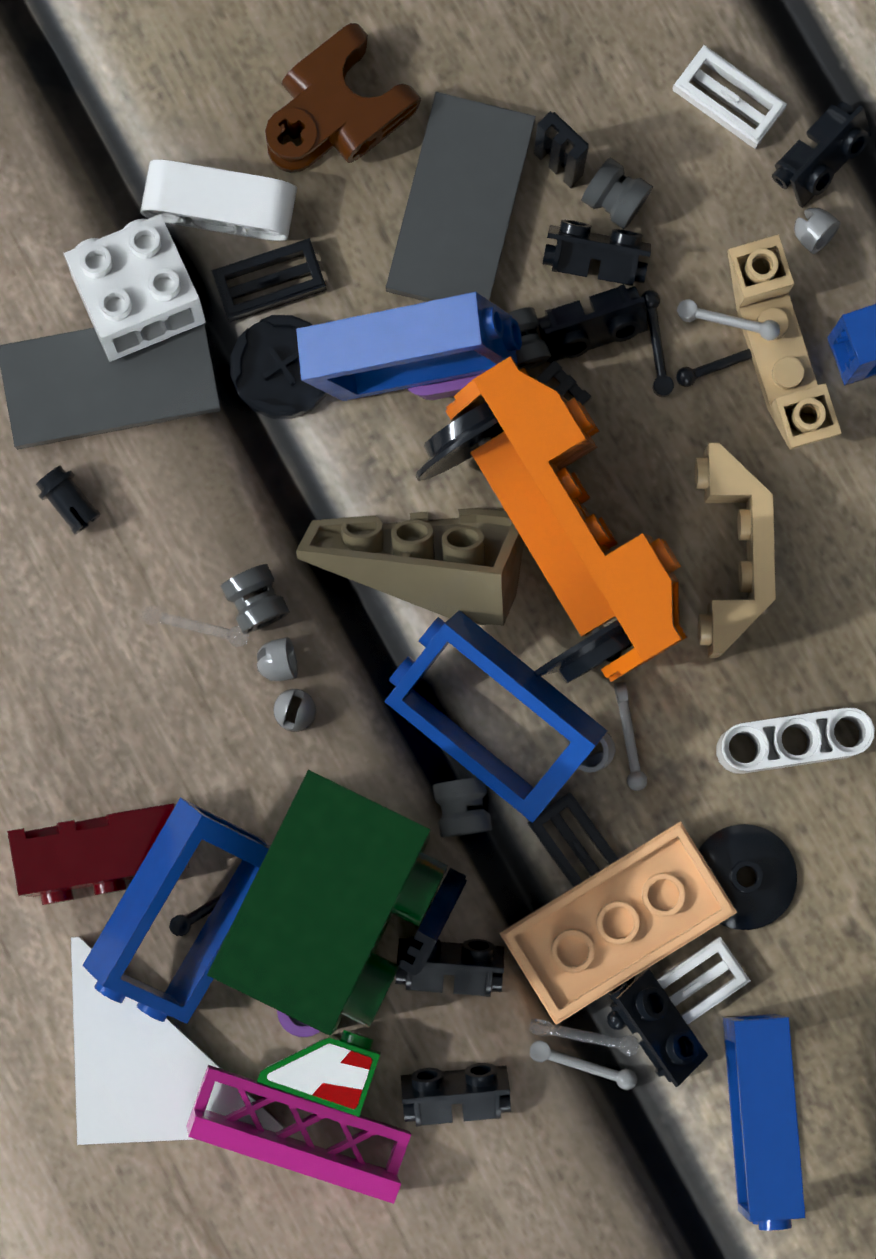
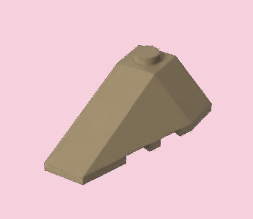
[296,508,524,626]

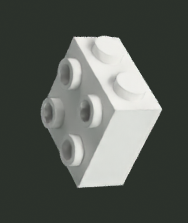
[64,214,206,362]

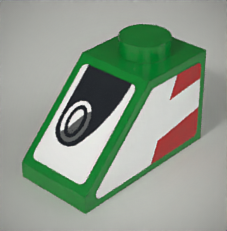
[257,1030,381,1117]

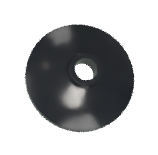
[699,824,797,930]

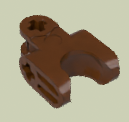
[265,23,421,173]

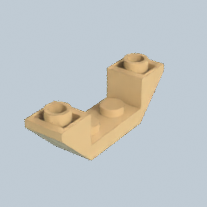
[727,234,842,450]
[695,443,776,658]

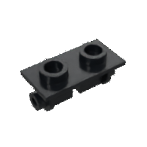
[772,101,871,208]
[542,220,651,286]
[538,284,648,363]
[395,936,504,997]
[609,968,708,1087]
[401,1063,511,1127]

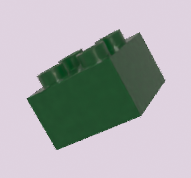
[207,770,448,1036]

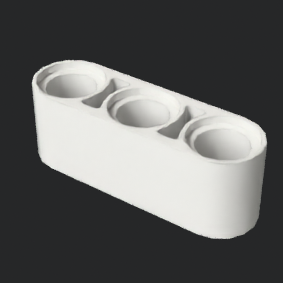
[140,160,297,241]
[716,708,874,774]

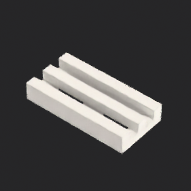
[673,45,787,149]
[657,937,751,1024]

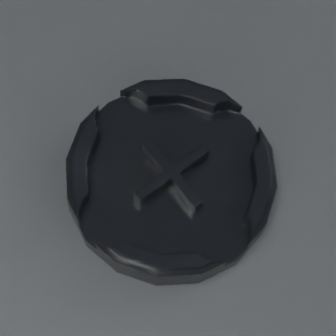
[231,315,327,419]

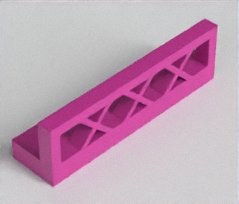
[186,1065,411,1204]

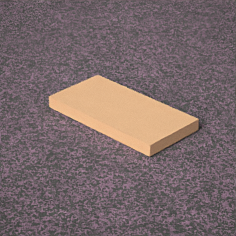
[499,821,737,1025]

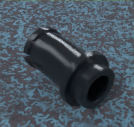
[36,465,101,535]

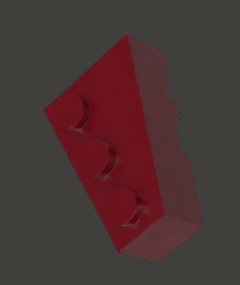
[7,803,190,905]

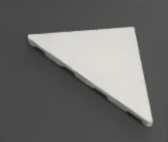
[71,937,284,1145]

